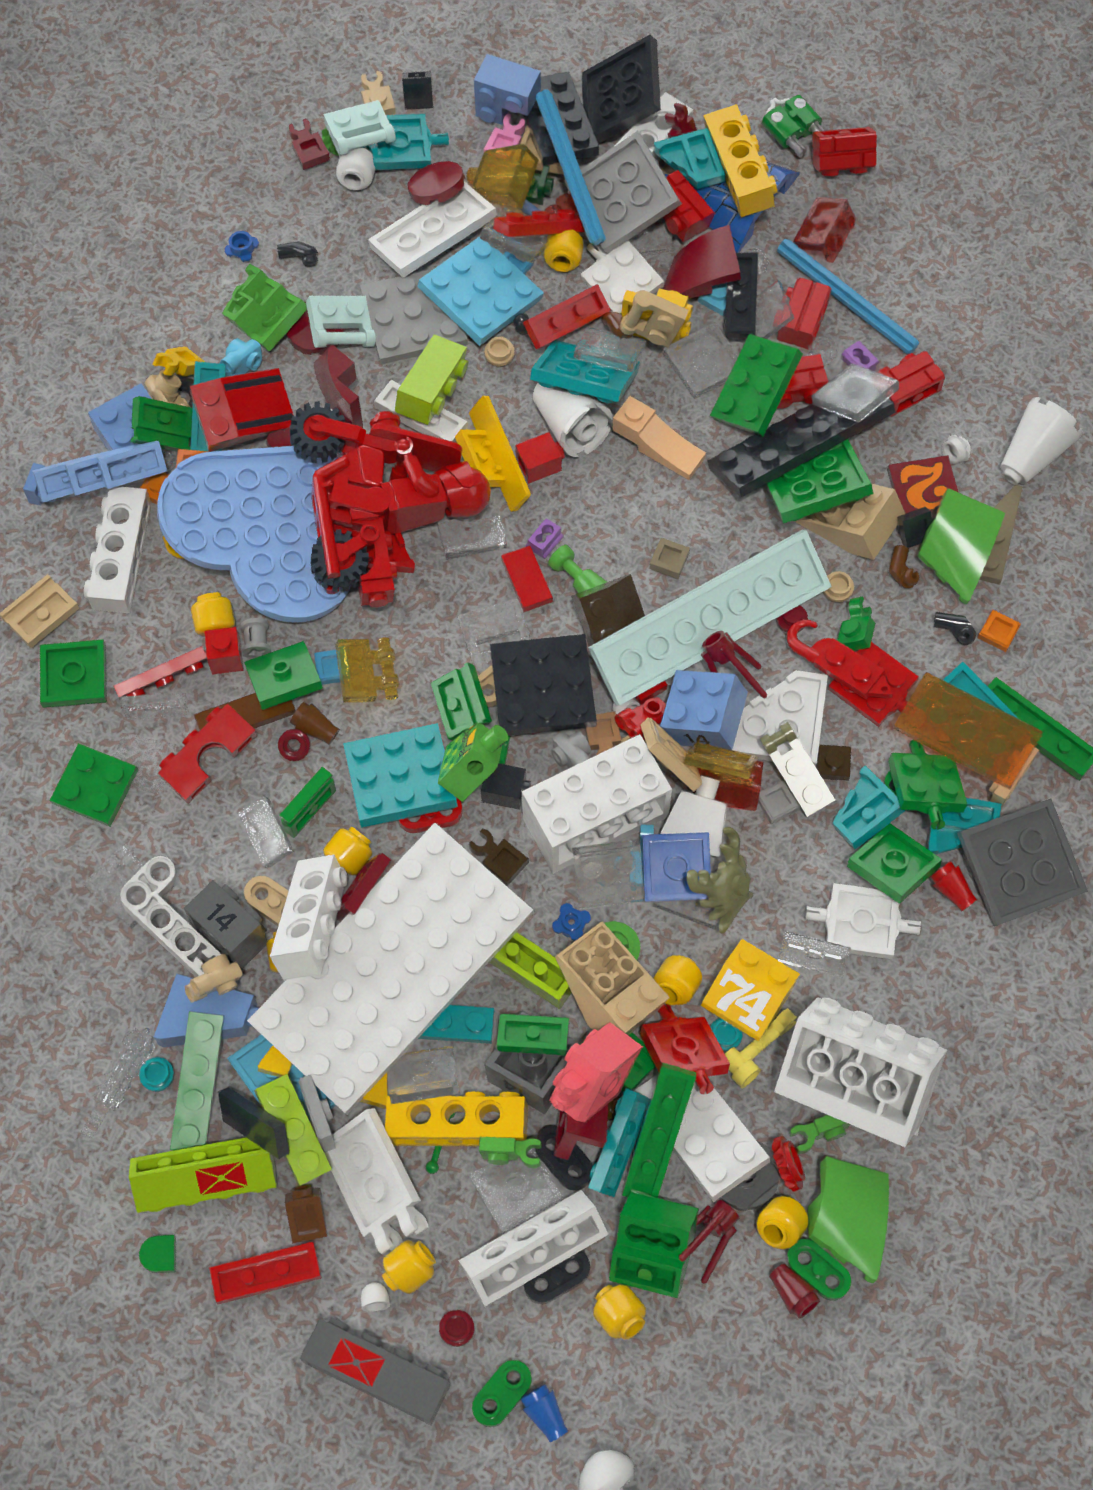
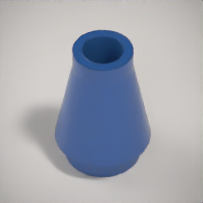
[521,1384,568,1443]

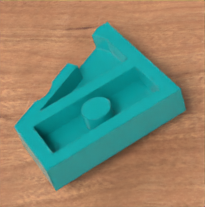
[654,128,725,189]
[833,765,906,849]
[927,797,1002,855]

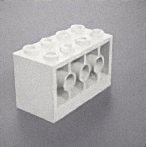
[522,734,672,874]
[774,997,947,1147]

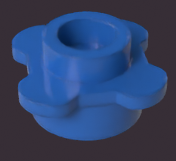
[224,231,259,262]
[552,903,591,941]

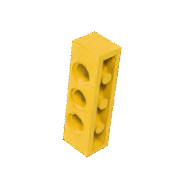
[703,104,778,217]
[385,1091,528,1146]

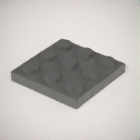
[957,798,1088,926]

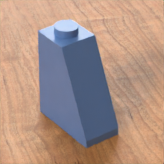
[154,974,259,1047]

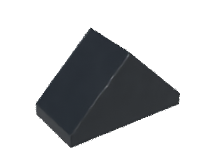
[402,71,433,110]

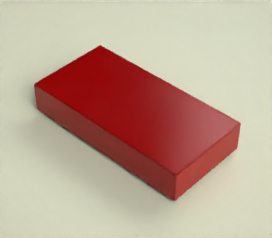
[501,545,553,612]

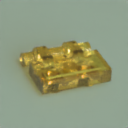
[335,637,400,702]

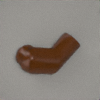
[602,312,633,340]
[889,545,919,588]

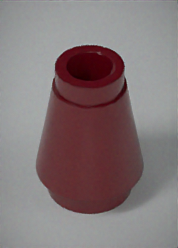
[769,1263,820,1319]

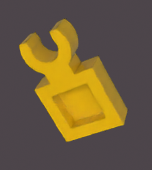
[152,346,205,376]

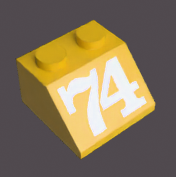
[701,939,800,1042]

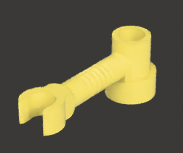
[725,1008,797,1088]

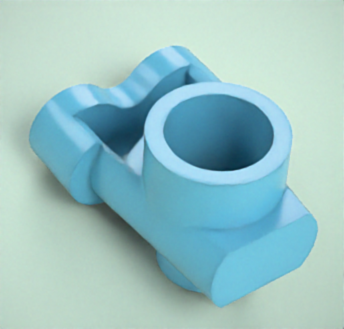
[220,338,262,377]

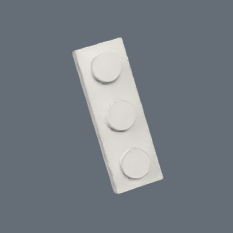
[374,380,467,443]

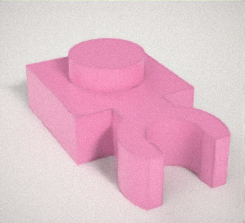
[484,114,525,165]

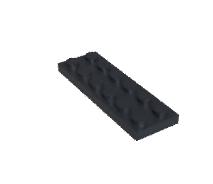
[707,378,896,498]

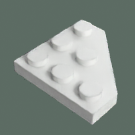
[719,670,828,767]

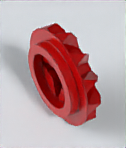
[772,1135,805,1192]

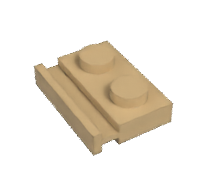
[0,574,79,648]

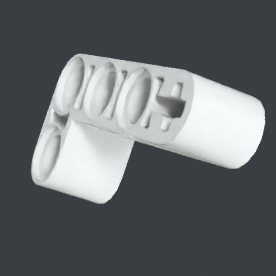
[121,856,221,977]

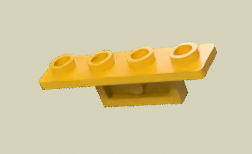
[455,396,531,511]

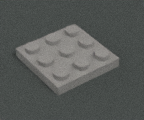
[564,131,682,254]
[360,269,468,365]

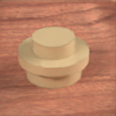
[484,337,515,366]
[823,571,854,602]

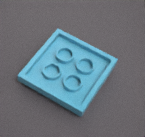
[417,235,544,346]

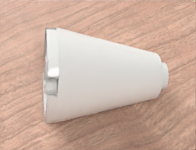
[533,384,613,457]
[1001,397,1083,485]

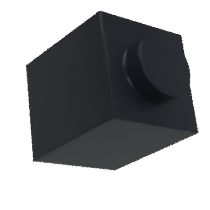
[481,763,531,810]

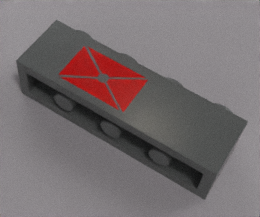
[300,1317,450,1426]

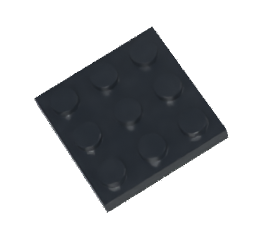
[582,34,661,143]
[490,634,597,736]

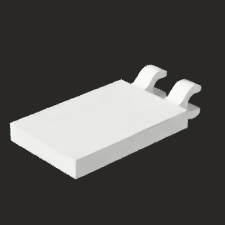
[324,1108,428,1254]

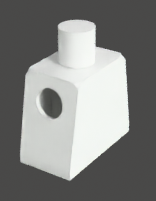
[660,775,727,857]

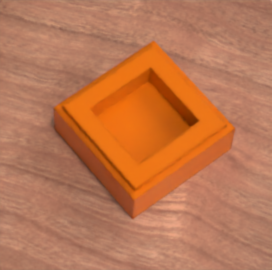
[978,610,1021,652]

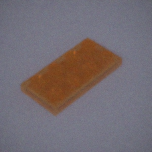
[894,672,1043,790]

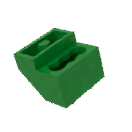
[609,1191,699,1299]

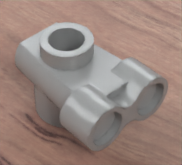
[552,731,591,768]

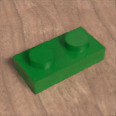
[497,1014,570,1056]

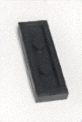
[725,253,758,338]
[218,1087,289,1159]

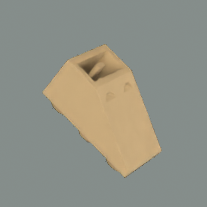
[794,483,905,560]
[555,921,670,1035]

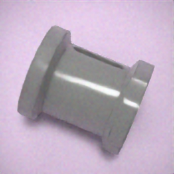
[240,618,271,658]

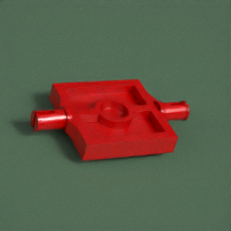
[828,642,921,727]
[640,1003,730,1095]

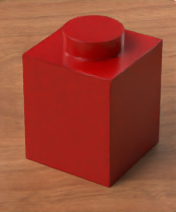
[515,432,565,484]
[204,627,244,675]

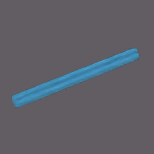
[536,89,606,246]
[777,239,919,354]

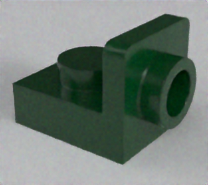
[509,165,554,205]

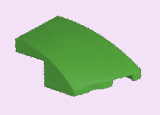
[222,264,307,352]
[917,488,1005,604]
[808,1156,889,1283]

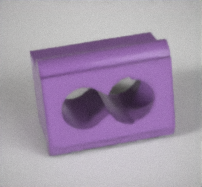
[842,341,880,380]
[525,518,564,559]

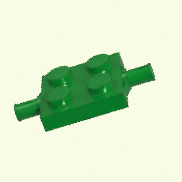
[888,739,967,830]

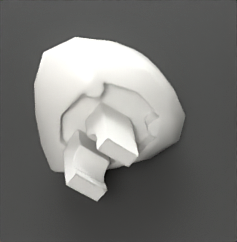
[579,1450,634,1490]

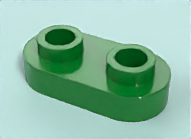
[787,1239,851,1301]
[472,1360,532,1427]

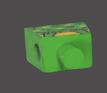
[438,723,508,802]

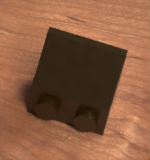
[571,574,645,647]

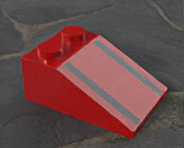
[190,368,294,452]

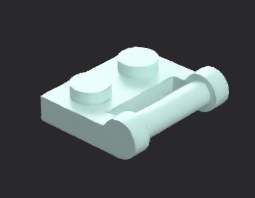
[324,100,396,156]
[306,296,376,348]

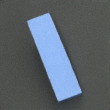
[32,441,167,502]

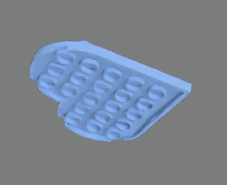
[157,446,351,623]

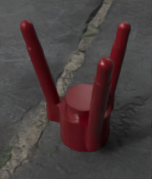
[701,631,767,698]
[679,1199,739,1284]

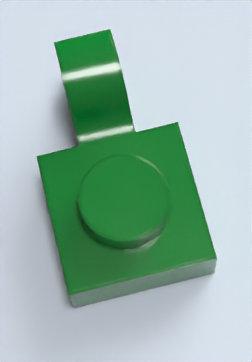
[837,596,876,651]

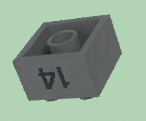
[184,880,267,970]
[485,1011,580,1114]

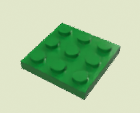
[765,439,874,524]

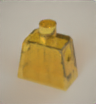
[467,144,539,209]

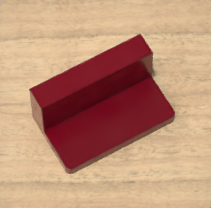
[554,1104,608,1160]

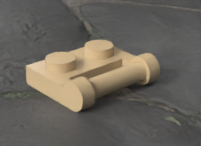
[620,290,689,348]

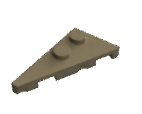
[979,485,1023,585]

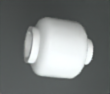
[336,147,375,190]

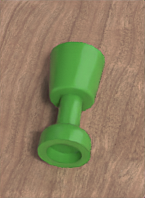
[548,545,607,593]

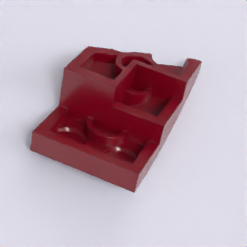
[663,225,741,298]
[314,345,363,428]

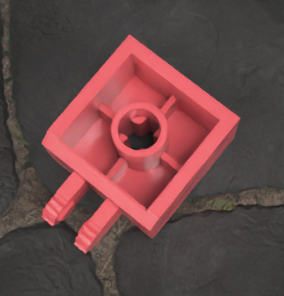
[550,1022,643,1122]

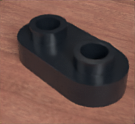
[535,1126,593,1191]
[524,1251,590,1305]

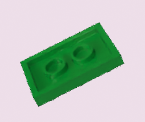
[710,334,803,436]

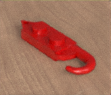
[786,619,893,700]

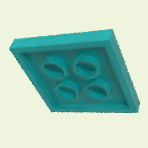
[530,340,640,403]
[343,723,457,828]

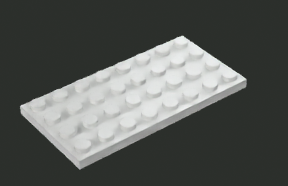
[248,823,534,1115]

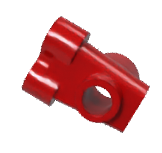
[614,697,666,741]

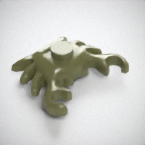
[687,827,754,934]

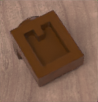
[285,1185,327,1244]

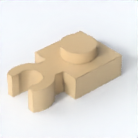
[361,71,396,115]

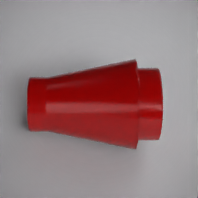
[930,861,977,912]

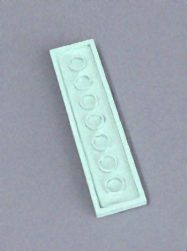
[588,530,832,705]

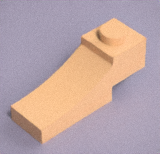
[613,396,706,480]

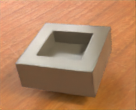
[649,537,690,579]

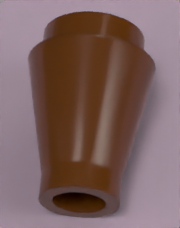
[290,702,340,745]

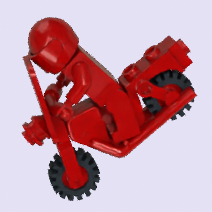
[290,401,491,607]

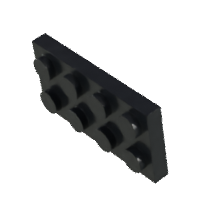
[523,71,599,166]

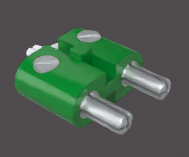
[762,95,825,157]

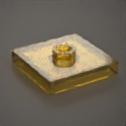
[684,742,759,780]

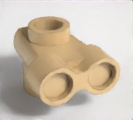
[145,370,190,407]
[185,954,243,1003]

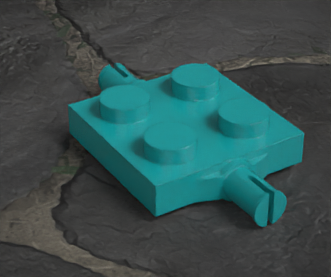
[363,114,449,170]

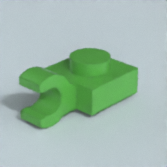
[789,1115,850,1154]
[479,1137,542,1168]

